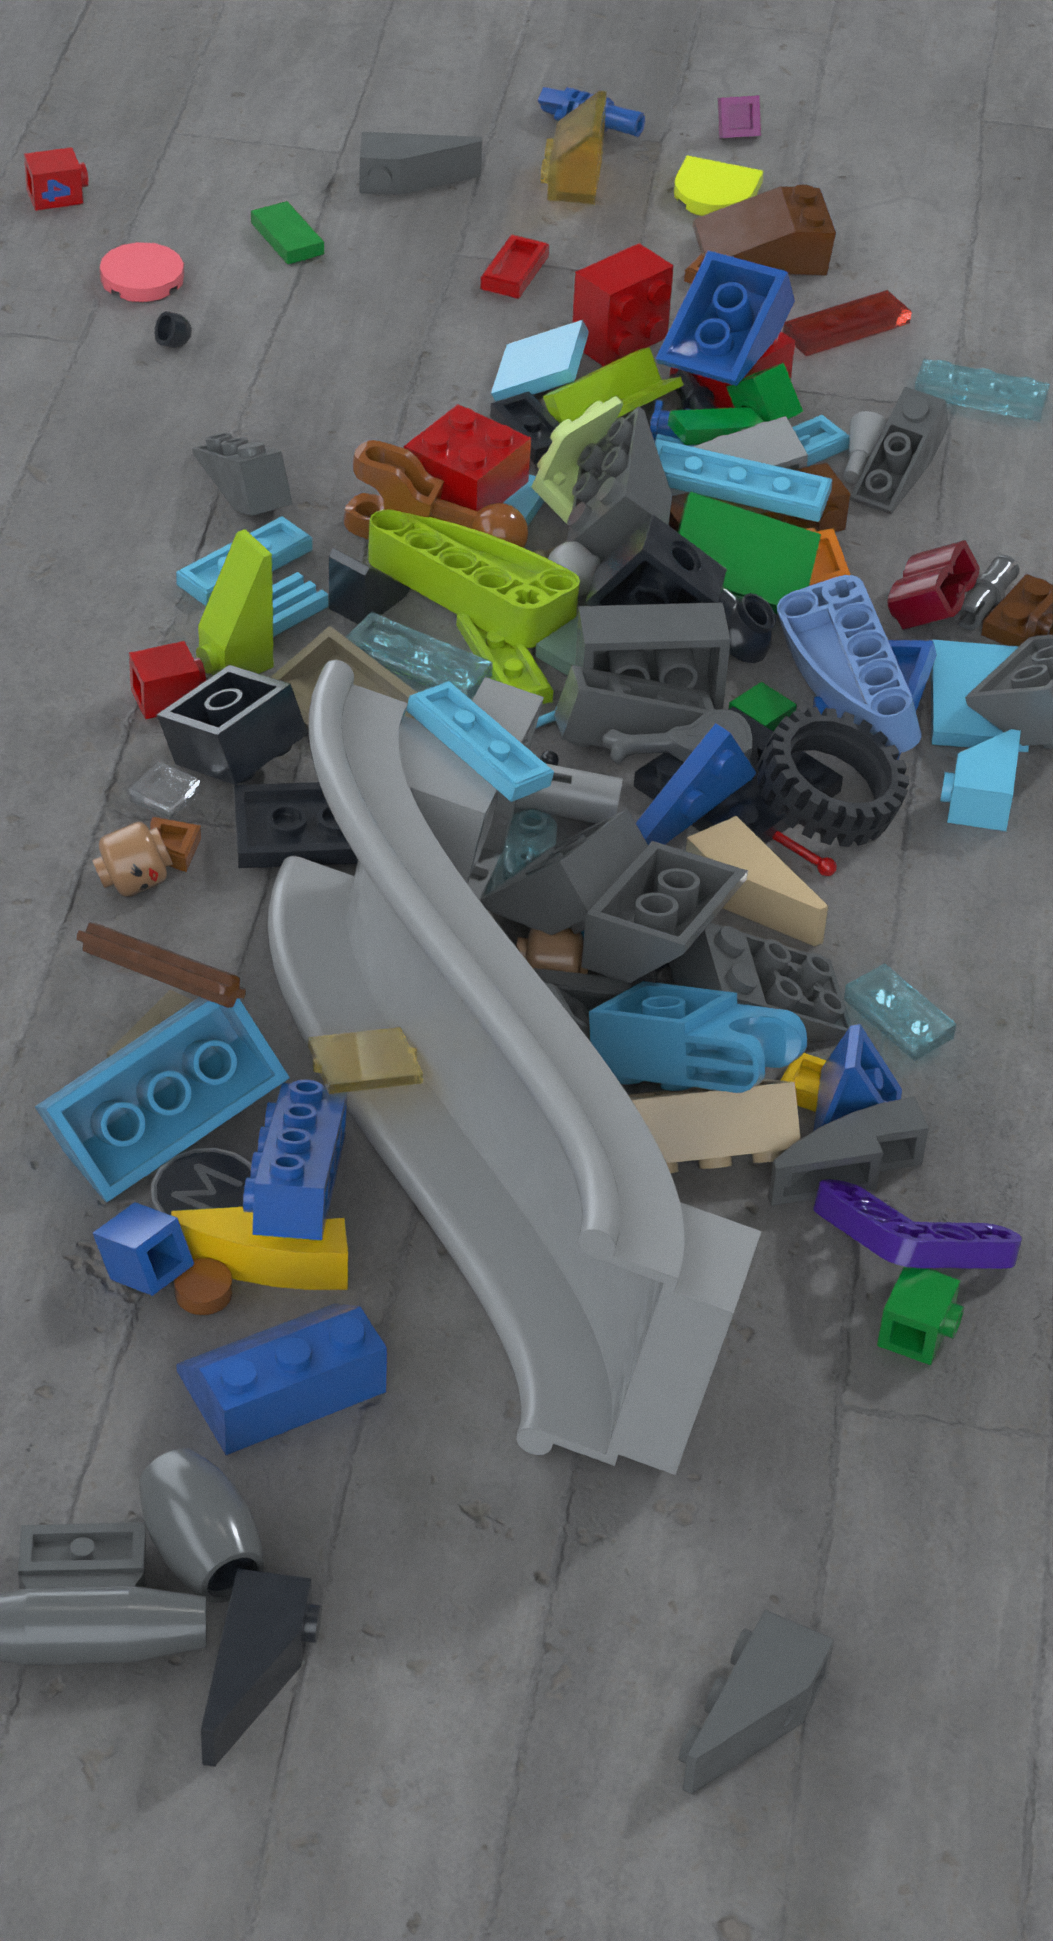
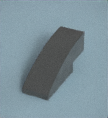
[768,1096,929,1206]

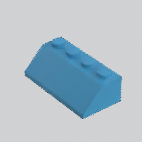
[35,997,290,1202]

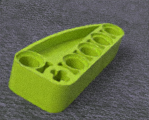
[368,509,580,648]

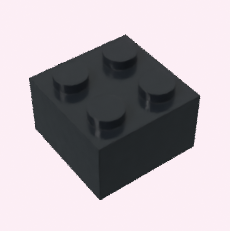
[157,665,308,785]

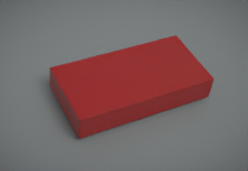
[480,234,549,299]

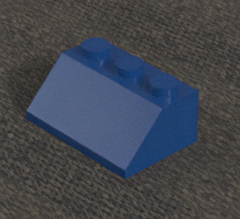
[176,1303,387,1455]

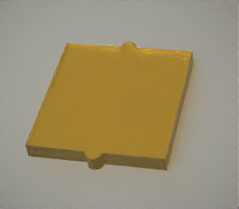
[308,1027,423,1094]

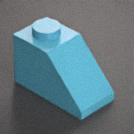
[940,729,1021,831]

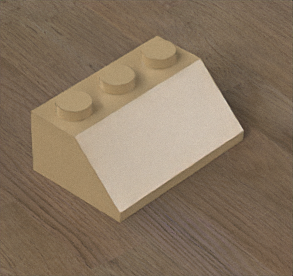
[628,1079,800,1173]

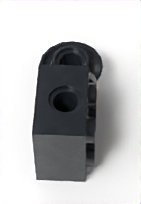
[585,514,776,664]

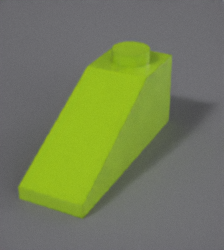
[196,529,274,676]

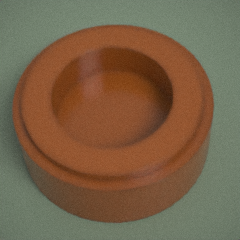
[174,1258,232,1315]

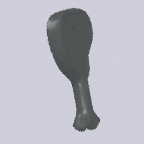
[602,709,753,764]

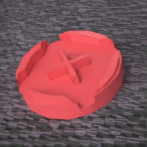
[100,242,184,302]

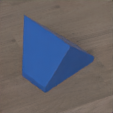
[813,1024,902,1131]

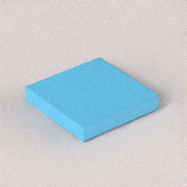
[491,320,589,401]

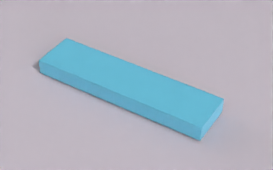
[655,439,832,522]

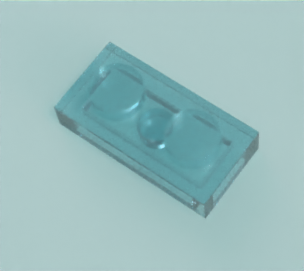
[844,963,956,1061]

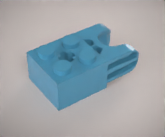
[589,981,807,1093]

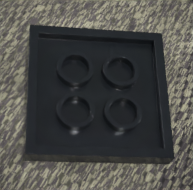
[633,706,843,844]

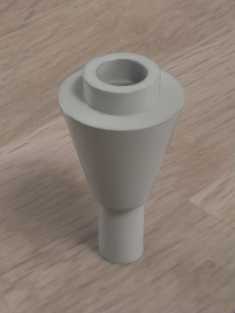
[843,411,888,484]

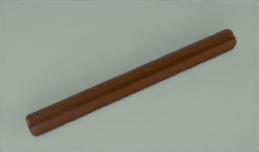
[77,922,246,1008]

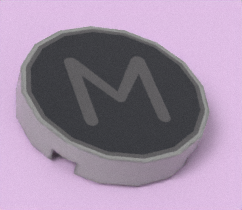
[151,1148,252,1215]

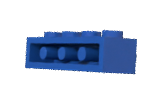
[243,1080,348,1240]

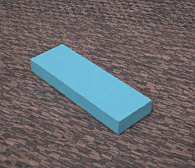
[176,516,312,606]
[406,681,554,802]

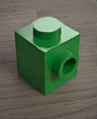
[726,363,803,422]
[877,1266,965,1365]

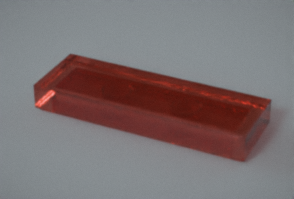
[782,290,912,356]

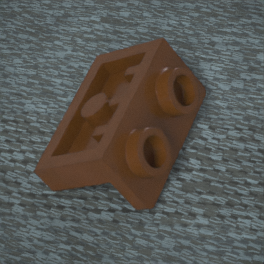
[981,574,1053,647]

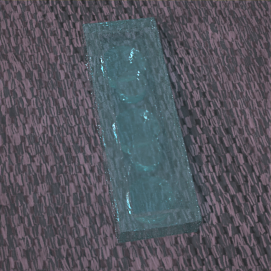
[914,359,1050,422]
[346,612,493,699]

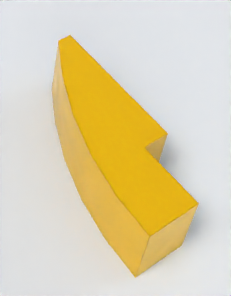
[171,1207,348,1290]

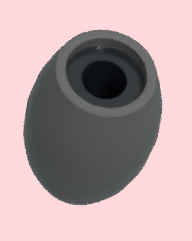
[139,1449,264,1603]

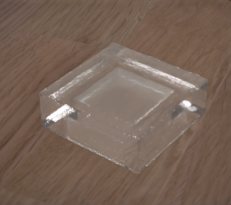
[129,761,200,820]

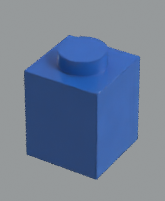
[93,1202,195,1296]

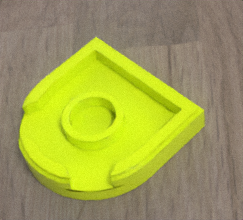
[674,155,764,216]

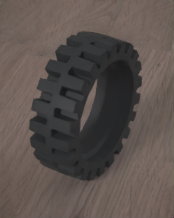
[757,707,909,847]

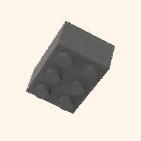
[575,603,731,710]

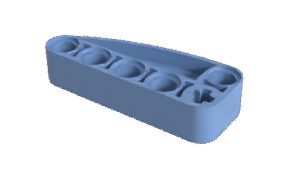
[777,575,921,753]

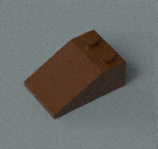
[693,184,836,275]

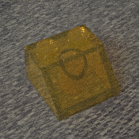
[541,91,607,205]

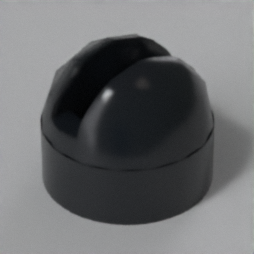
[154,311,192,348]

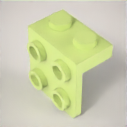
[531,396,623,524]

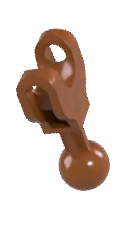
[343,440,528,548]

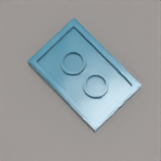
[931,640,1029,752]

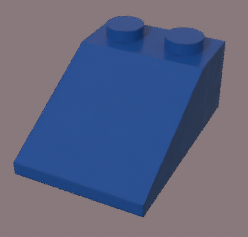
[655,251,795,386]

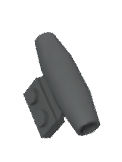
[0,1522,207,1665]

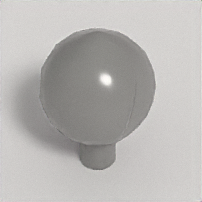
[548,541,601,598]

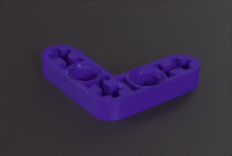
[813,1179,1022,1269]

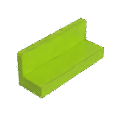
[543,347,683,423]

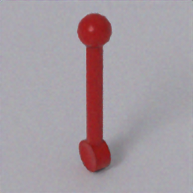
[773,831,837,876]

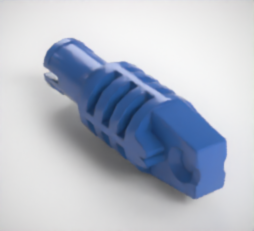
[538,87,645,137]

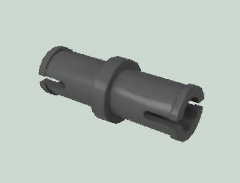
[954,554,1020,630]

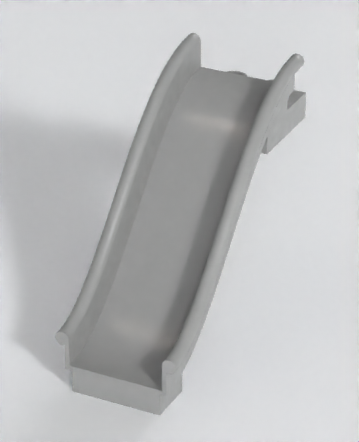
[268,660,762,1475]

